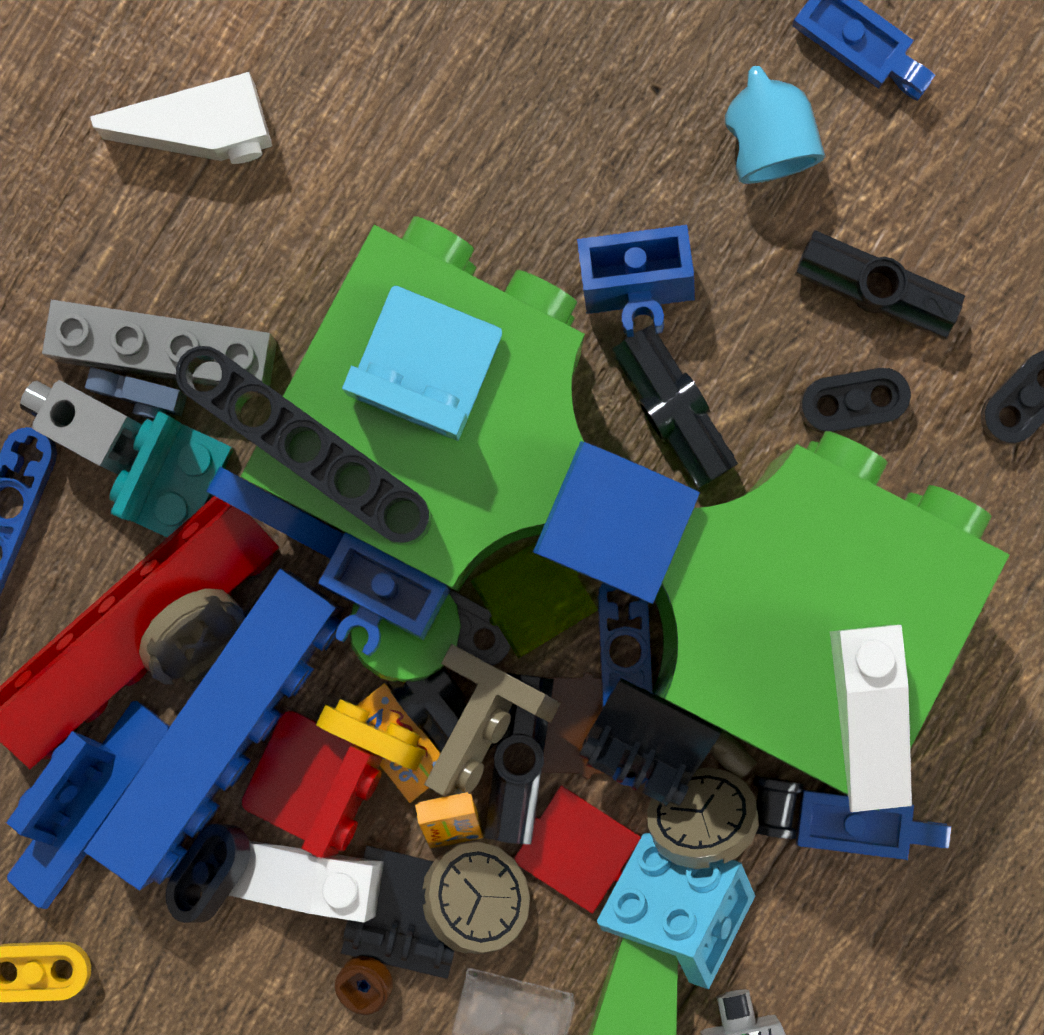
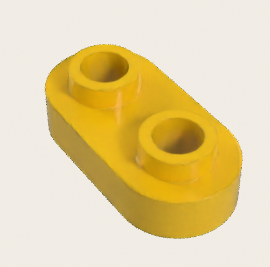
[316,699,426,771]
[0,942,91,1002]

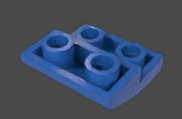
[533,441,700,604]

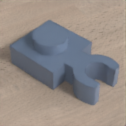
[85,367,187,420]

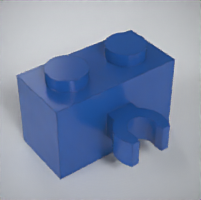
[577,225,695,338]
[318,532,450,657]

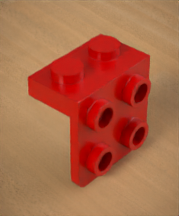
[242,711,383,859]

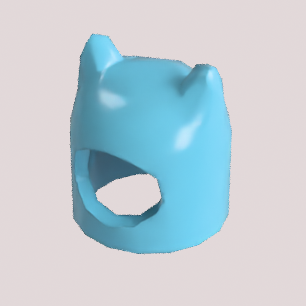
[725,66,825,184]

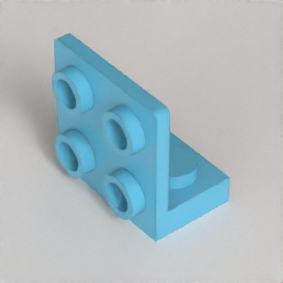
[342,286,502,441]
[597,833,755,990]

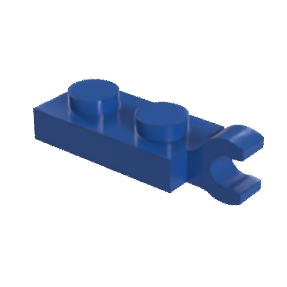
[792,0,935,101]
[796,790,951,860]

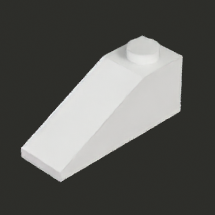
[90,72,272,164]
[830,625,912,812]
[229,841,384,922]

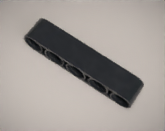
[176,346,431,545]

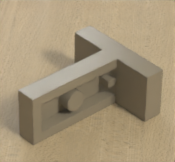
[424,644,561,796]

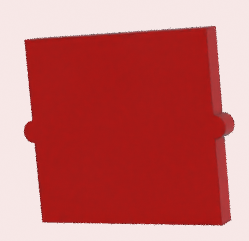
[513,785,642,914]

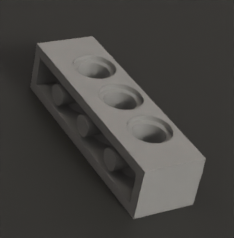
[42,299,277,387]

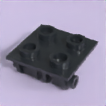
[579,678,722,807]
[341,845,455,979]

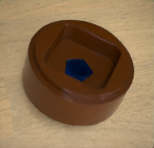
[335,956,393,1015]

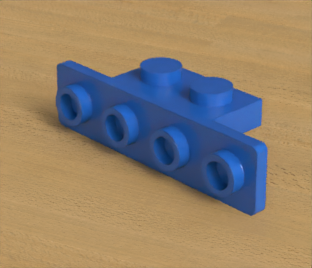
[6,701,170,909]

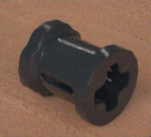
[754,776,804,839]

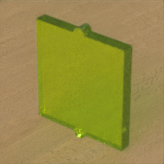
[471,542,598,659]

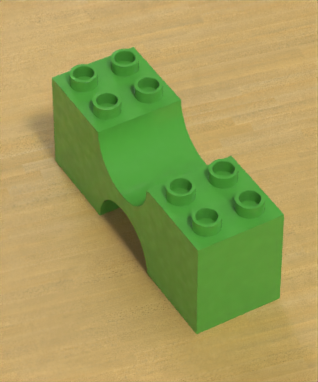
[240,216,1010,811]

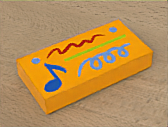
[356,683,441,803]
[415,792,483,849]

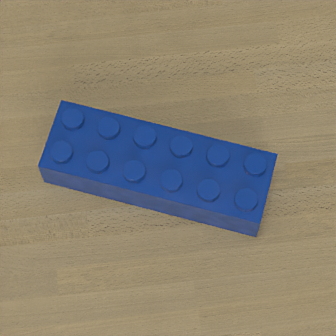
[83,569,345,891]

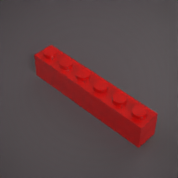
[0,496,280,769]

